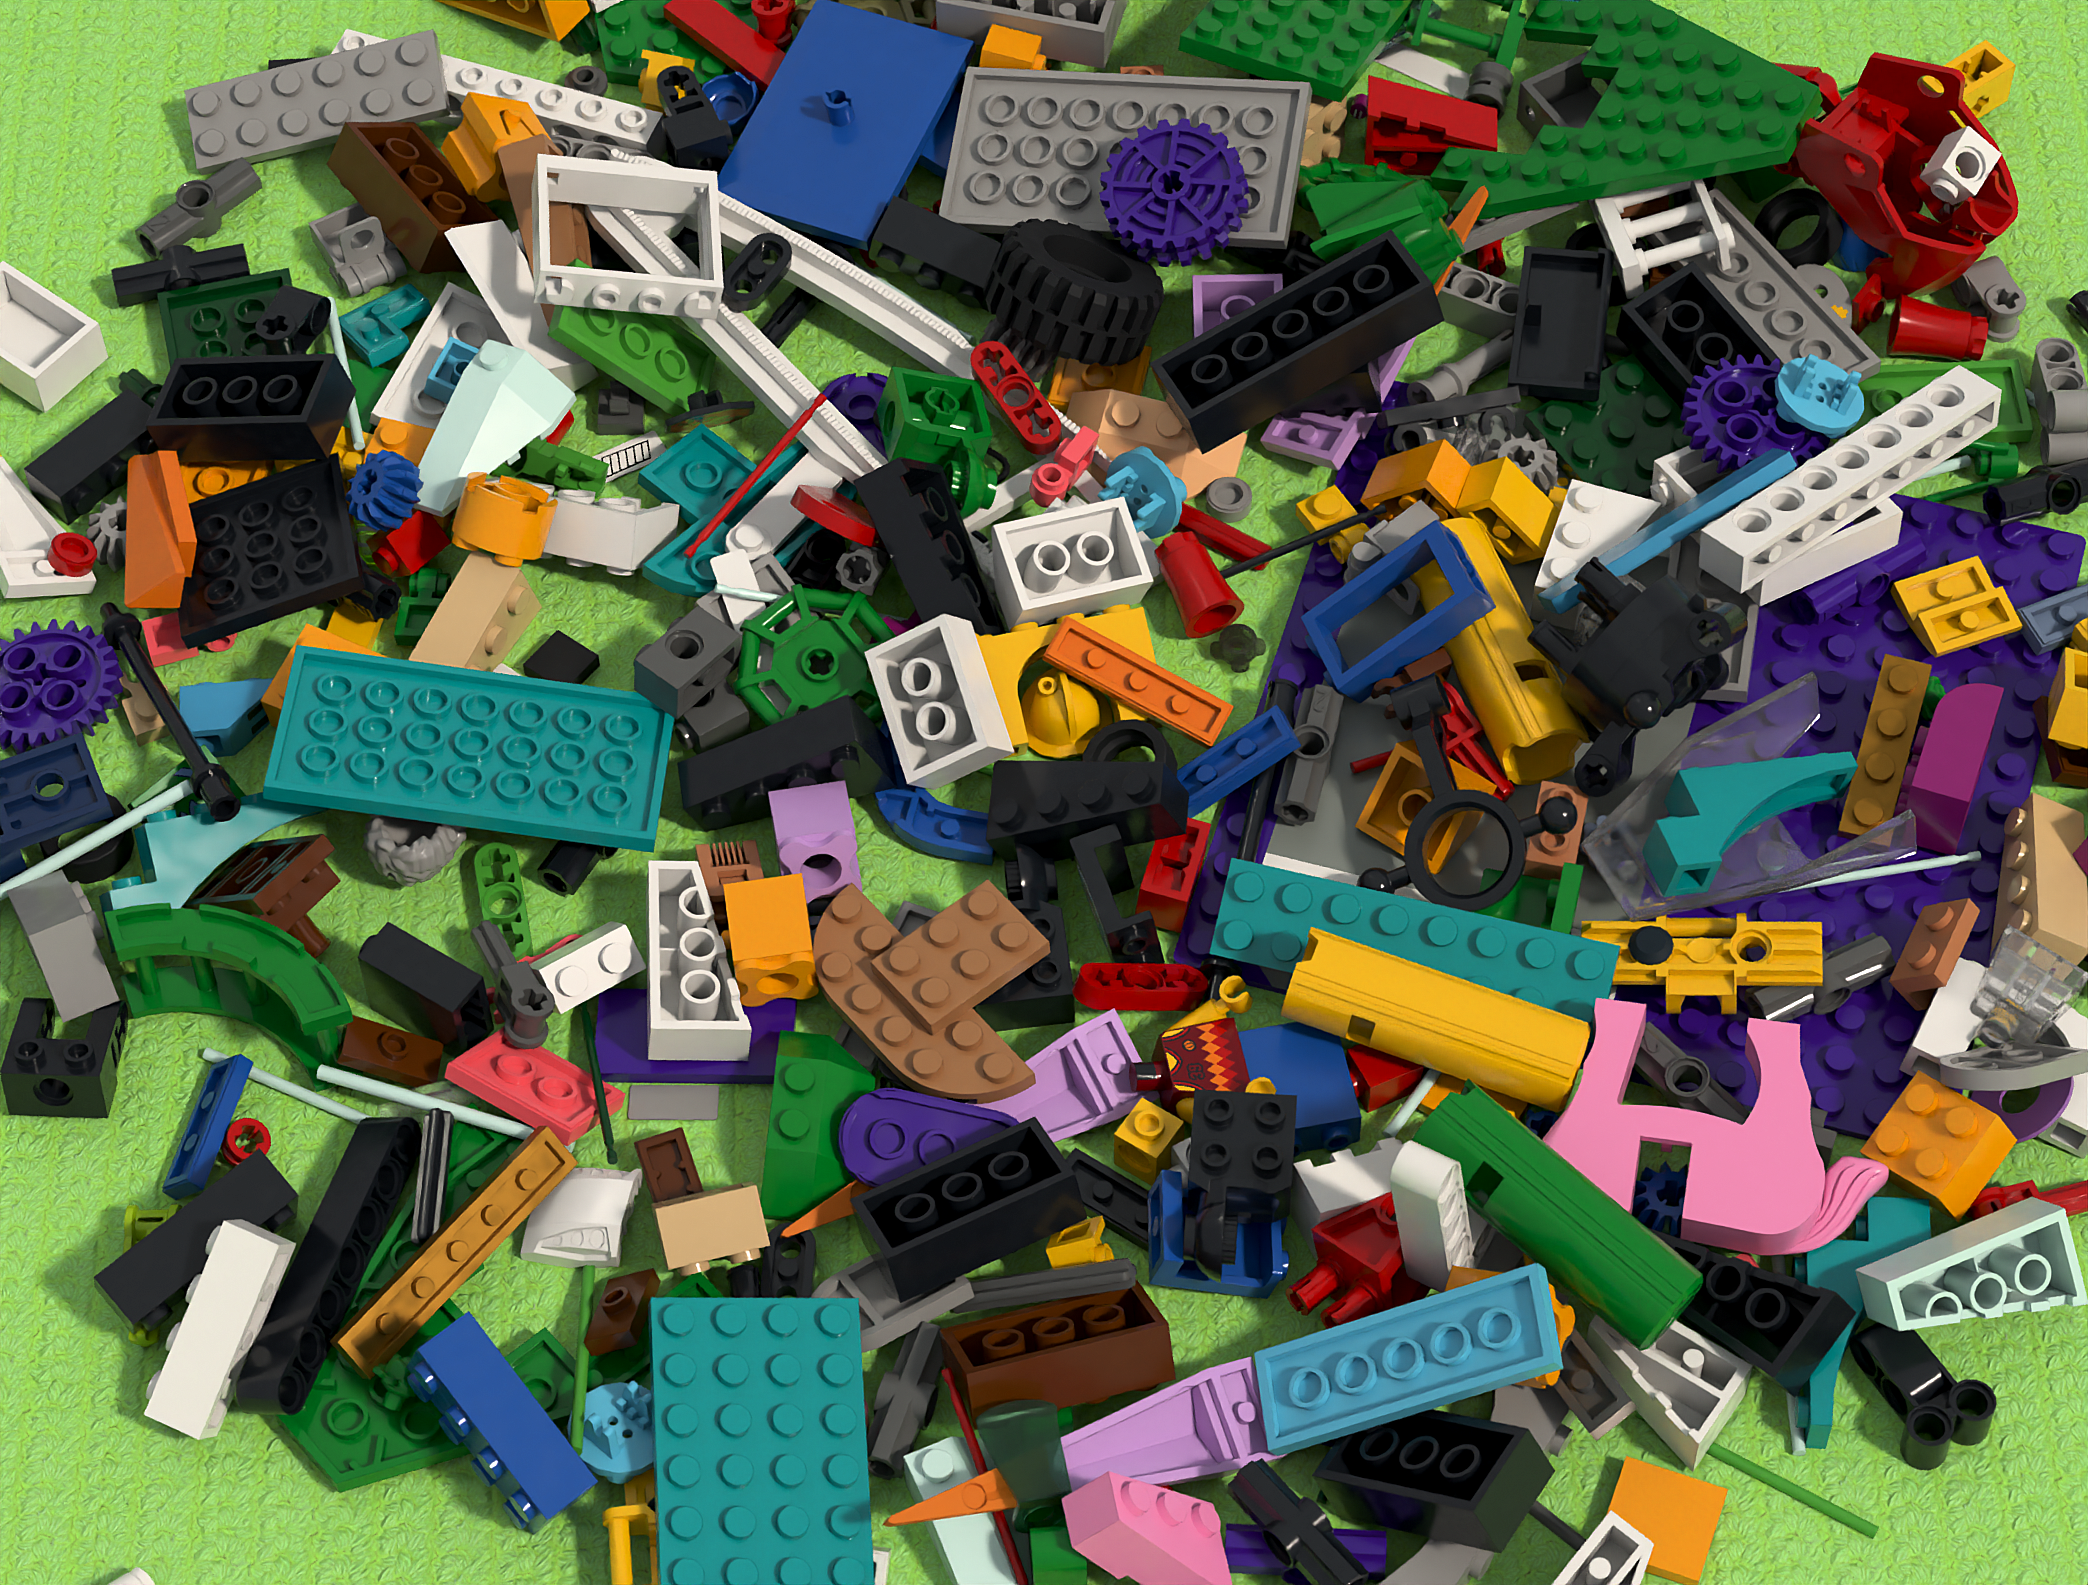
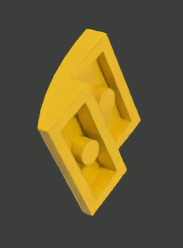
[1890,556,2023,658]

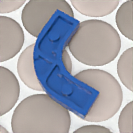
[873,717,996,866]

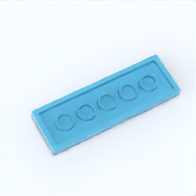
[1254,1262,1563,1456]

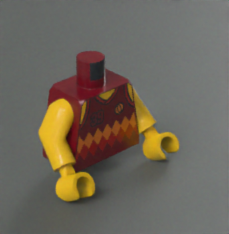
[1129,976,1277,1125]

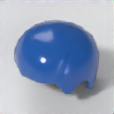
[702,71,761,136]

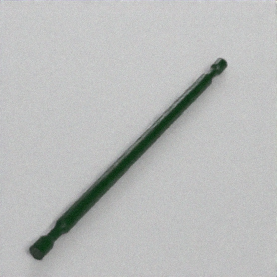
[578,1000,618,1165]

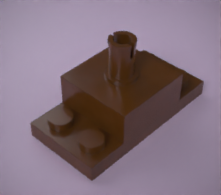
[182,834,341,959]

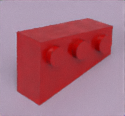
[1364,75,1497,176]

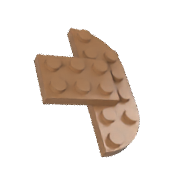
[813,879,1051,1104]

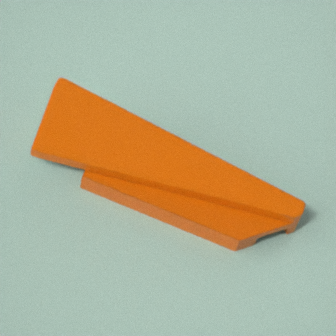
[124,451,197,608]

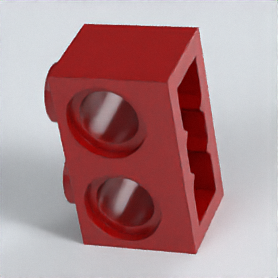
[1135,817,1211,933]

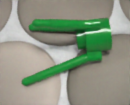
[1923,439,2019,503]

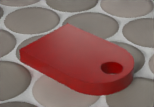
[790,485,885,548]

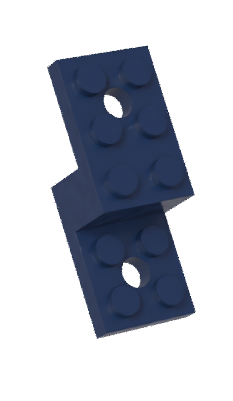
[0,732,113,884]

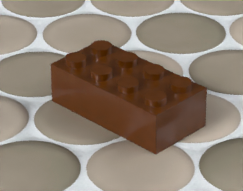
[327,122,499,274]
[939,1280,1176,1430]

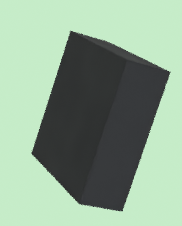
[523,630,600,684]

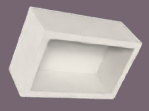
[0,261,109,413]

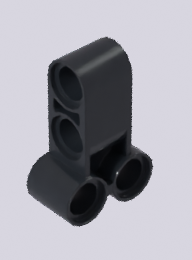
[1849,1322,1997,1470]

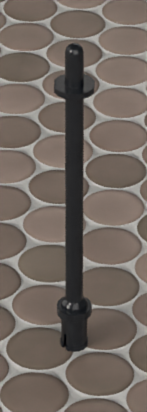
[100,602,241,822]
[1200,678,1299,1003]

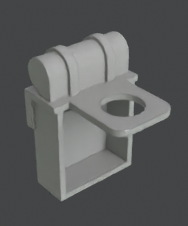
[309,202,407,298]
[1343,499,1440,615]

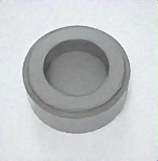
[1206,477,1252,523]

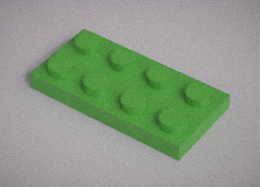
[547,258,717,417]
[1846,359,2033,442]

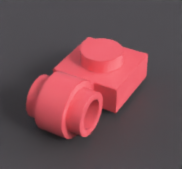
[1029,426,1100,508]
[141,612,238,668]

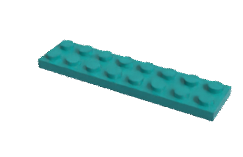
[1209,858,1621,1043]

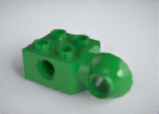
[877,366,997,520]

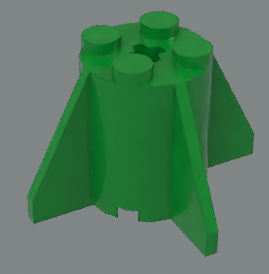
[1305,178,1465,286]

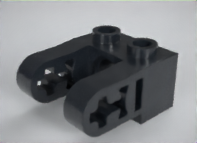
[657,66,733,177]
[0,997,128,1118]

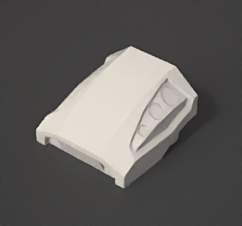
[520,1167,643,1268]

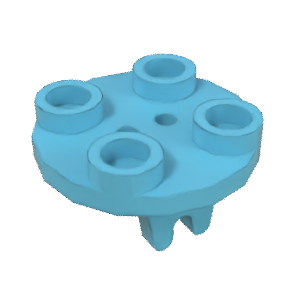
[1775,353,1864,439]
[1097,446,1187,539]
[567,1380,654,1484]

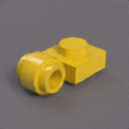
[1296,484,1370,564]

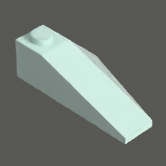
[413,339,577,517]
[903,1436,1033,1585]

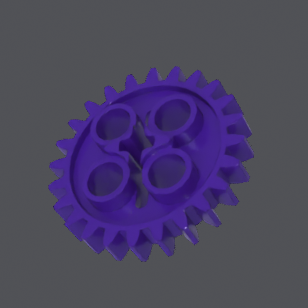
[1680,354,1831,476]
[0,619,124,755]

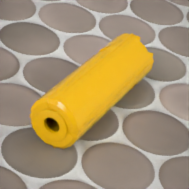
[1409,517,1590,785]
[1281,926,1591,1113]

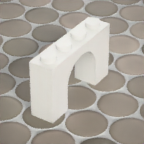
[1899,957,2088,1159]

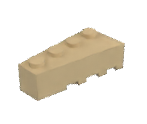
[408,550,542,672]
[1988,792,2088,999]

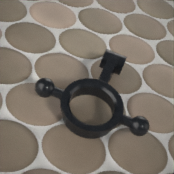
[1356,673,1578,912]

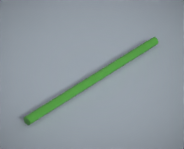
[570,1265,595,1455]
[1636,1412,1879,1539]

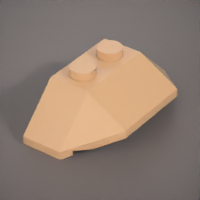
[1062,389,1247,503]

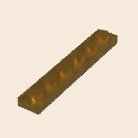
[330,1126,578,1380]

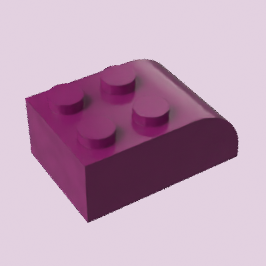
[1893,683,2004,855]

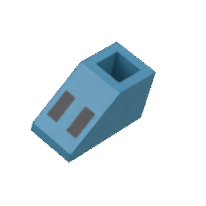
[179,678,274,757]

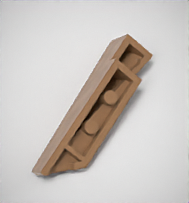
[498,133,592,327]

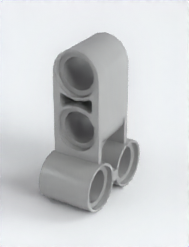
[2030,337,2088,466]

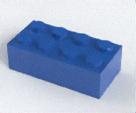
[406,1311,598,1535]

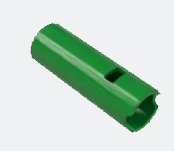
[1412,1079,1703,1351]

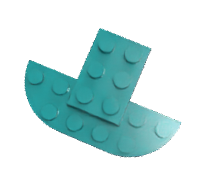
[638,423,858,598]

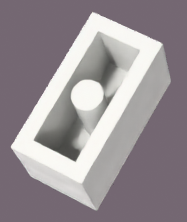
[529,921,647,1014]

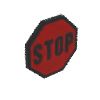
[664,389,755,434]

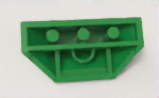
[760,1030,876,1222]

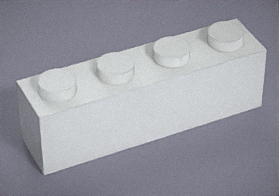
[144,1219,296,1440]

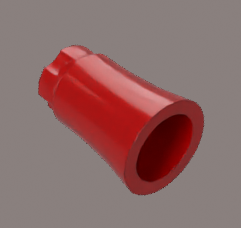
[1886,293,1988,361]
[1154,531,1244,638]

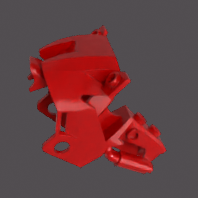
[1771,52,2019,335]

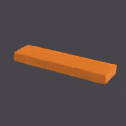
[1042,616,1234,750]

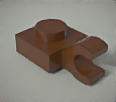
[1370,647,1454,719]

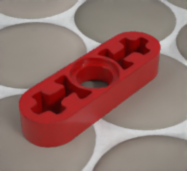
[970,341,1062,455]
[1072,963,1208,1011]

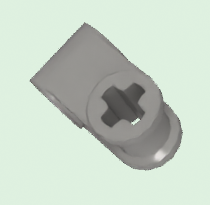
[1950,255,2026,343]

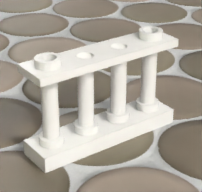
[1588,179,1735,299]

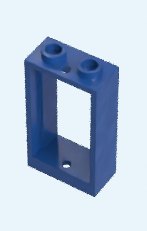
[1301,520,1496,704]

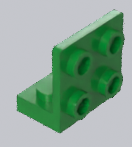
[1474,862,1584,935]

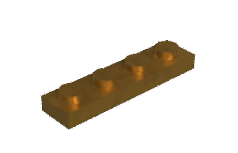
[1837,654,1932,848]

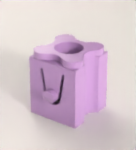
[768,780,863,905]

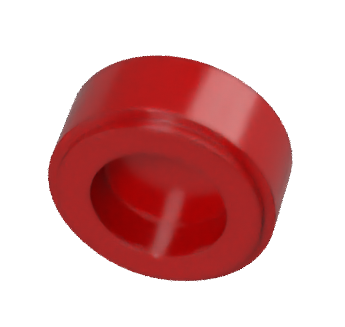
[47,532,97,577]

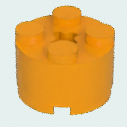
[452,472,558,567]

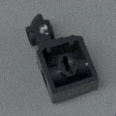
[973,843,1075,1032]
[1183,1089,1297,1283]

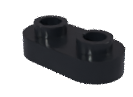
[722,233,792,311]
[760,1222,817,1298]

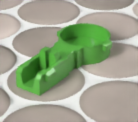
[490,437,609,499]

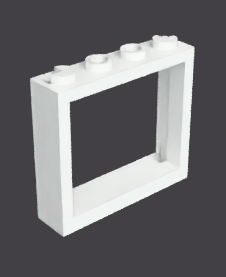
[531,154,724,320]
[1650,440,1903,607]

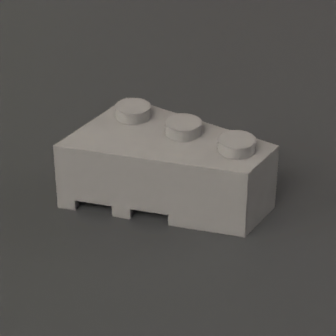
[6,869,119,1023]

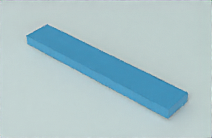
[1537,448,1797,615]

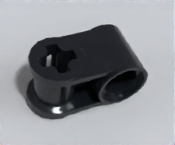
[256,284,331,355]
[785,529,846,619]

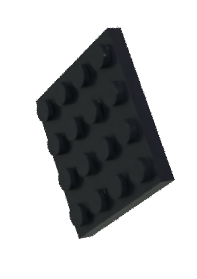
[177,452,365,649]

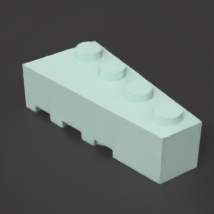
[1855,1197,2088,1331]

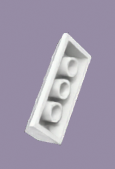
[444,220,600,392]

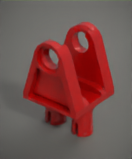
[1285,1191,1431,1329]

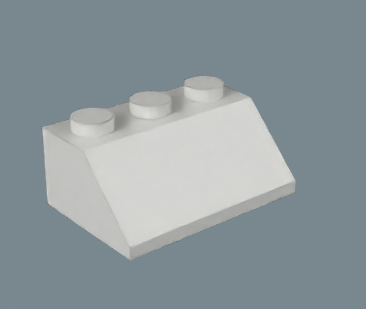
[991,497,1154,631]

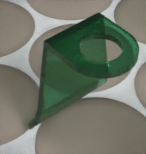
[975,1399,1072,1534]

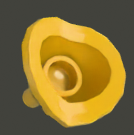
[1020,667,1113,760]

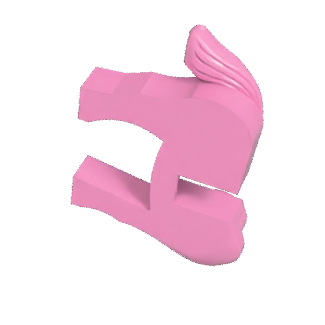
[1542,998,1889,1255]

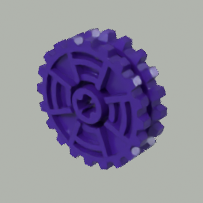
[1099,118,1250,267]

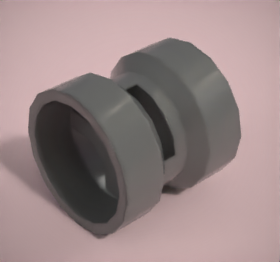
[1463,61,1514,121]

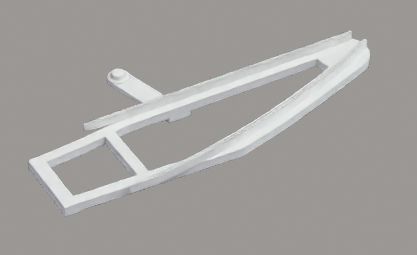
[584,149,1164,627]

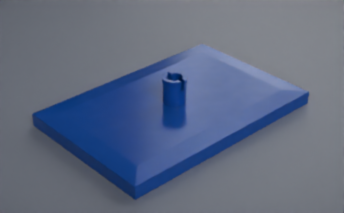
[717,0,976,251]

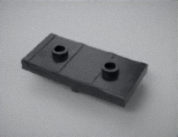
[1507,246,1614,402]

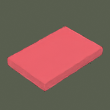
[444,1027,626,1146]

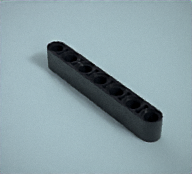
[236,1117,422,1415]

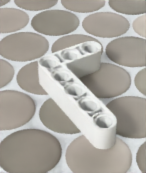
[1390,1140,1498,1293]

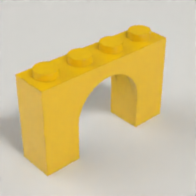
[975,604,1164,759]

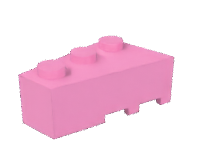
[1062,1471,1233,1585]

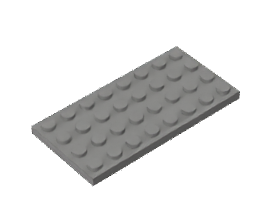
[939,67,1312,249]

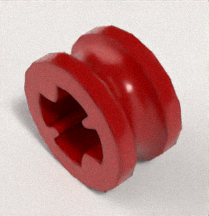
[220,1118,271,1167]

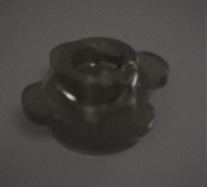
[1210,624,1266,673]

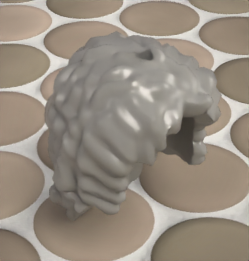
[362,814,467,887]

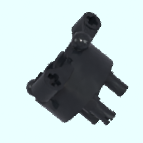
[1527,557,1748,797]

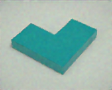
[339,283,432,368]

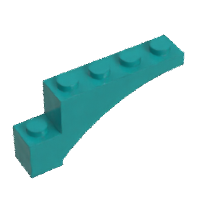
[1642,751,1858,897]
[99,792,332,953]
[1792,1196,1931,1449]

